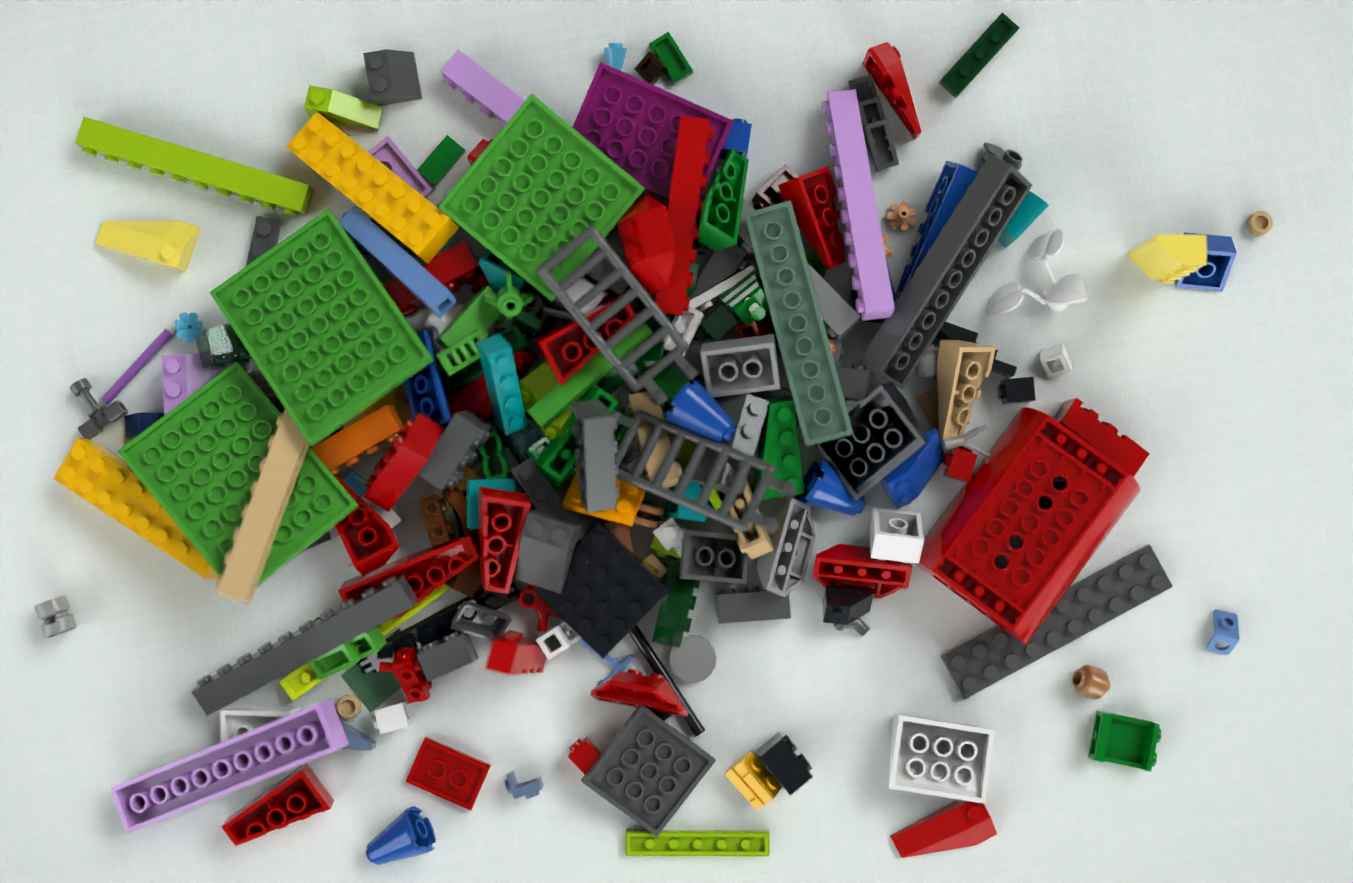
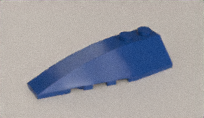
[895,160,979,297]

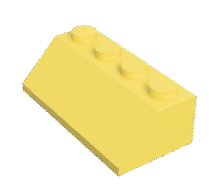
[1128,234,1207,284]

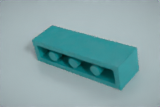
[477,334,528,435]

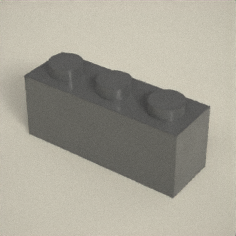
[716,586,791,624]

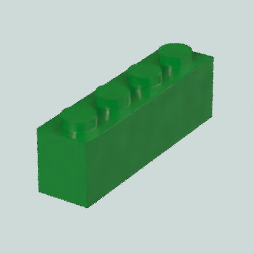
[535,386,619,481]

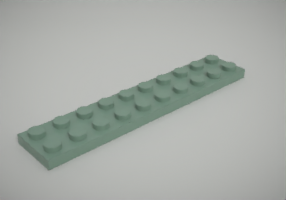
[744,200,854,447]

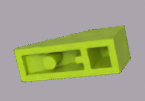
[304,85,383,131]

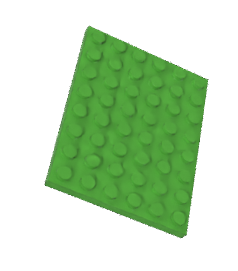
[209,208,434,447]
[117,361,359,587]

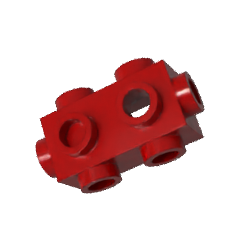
[379,647,432,703]

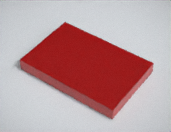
[405,737,491,810]

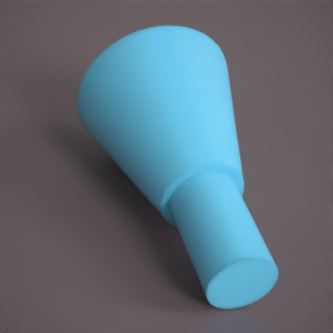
[604,43,627,71]

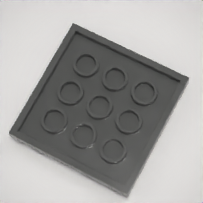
[581,705,716,837]

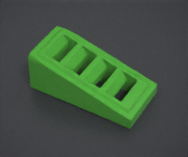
[436,329,486,376]

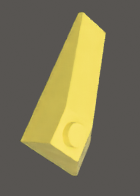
[95,220,201,272]

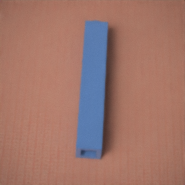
[339,206,457,318]

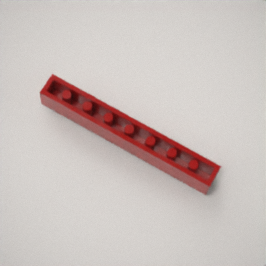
[655,116,714,316]

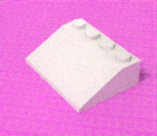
[888,714,995,804]

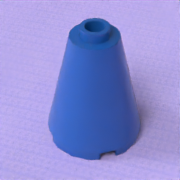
[666,380,736,443]
[797,459,866,516]
[366,806,436,865]

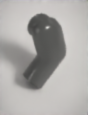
[833,618,870,636]

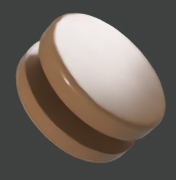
[634,501,665,528]

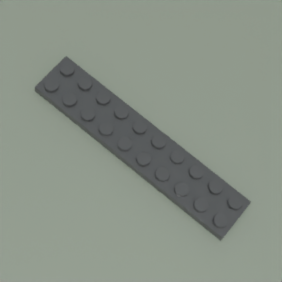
[940,545,1173,699]

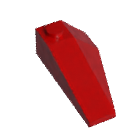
[335,476,400,576]
[890,799,997,858]

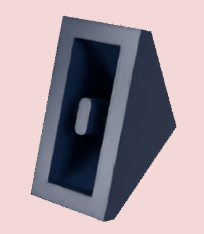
[125,412,164,439]

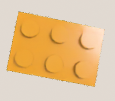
[562,466,646,526]

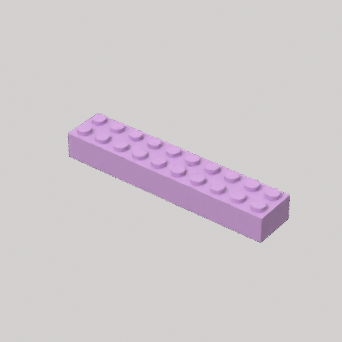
[110,698,349,834]

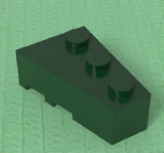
[652,559,700,647]

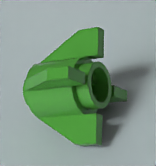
[484,272,533,321]

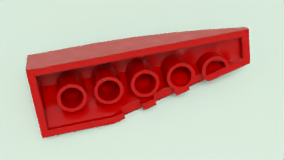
[338,535,480,625]

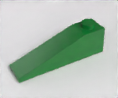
[699,149,749,251]

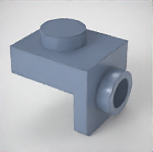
[505,771,544,799]

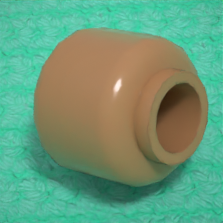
[1072,665,1110,699]

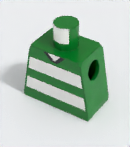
[718,270,769,326]

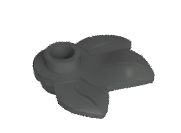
[981,142,1023,170]

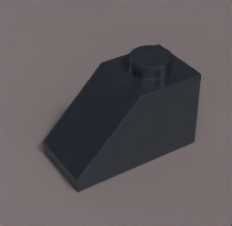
[823,586,874,625]

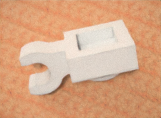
[653,517,683,557]

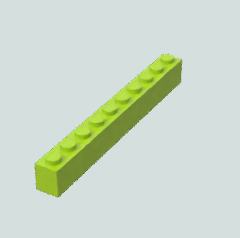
[75,117,314,218]

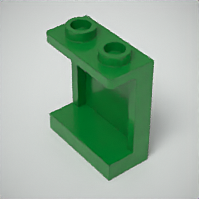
[1088,710,1161,772]

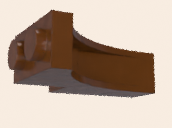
[441,486,481,598]

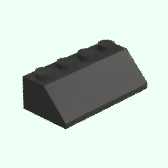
[691,393,769,495]

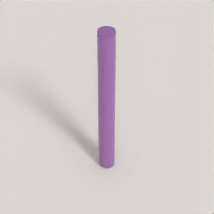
[101,328,173,405]

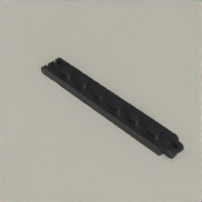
[356,580,521,674]

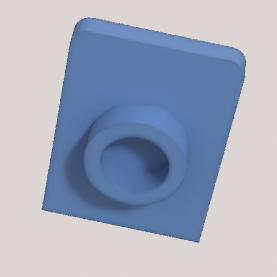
[1206,609,1240,655]

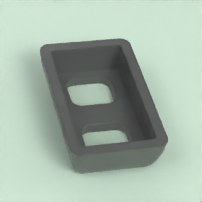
[451,600,511,641]

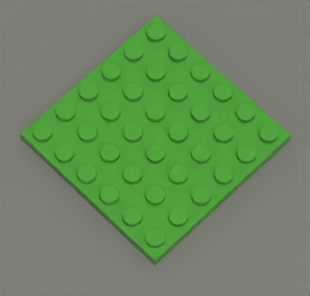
[438,93,645,302]

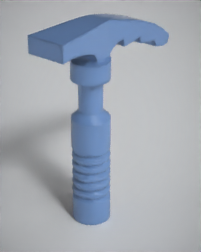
[579,639,634,686]

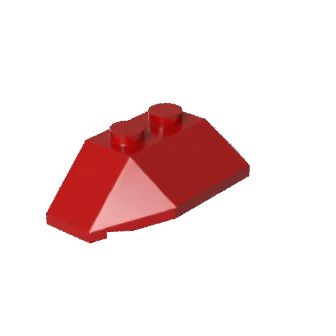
[618,195,677,294]
[813,544,912,598]
[591,669,688,717]

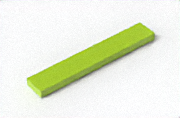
[626,830,770,856]

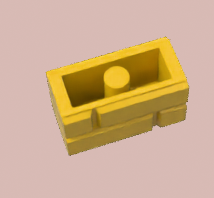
[725,751,782,811]

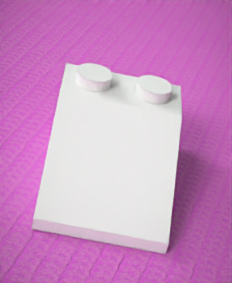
[220,707,300,743]

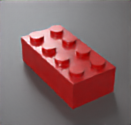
[383,241,483,318]
[364,413,444,512]

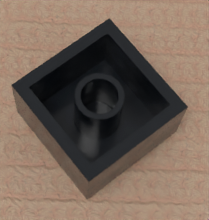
[757,732,813,796]

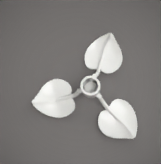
[987,229,1087,317]

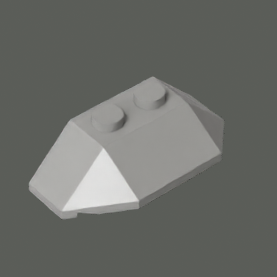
[756,498,816,597]

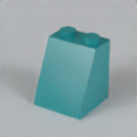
[998,190,1049,248]

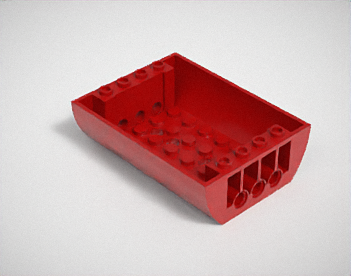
[915,407,1140,646]

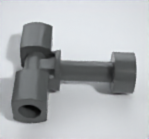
[70,378,129,440]

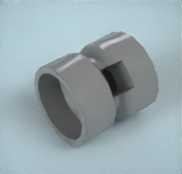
[34,596,77,638]

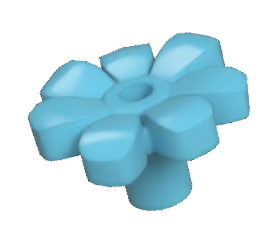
[175,312,203,342]

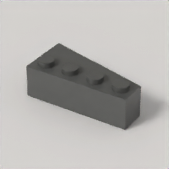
[570,399,619,513]

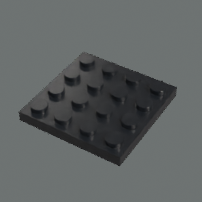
[534,522,670,658]

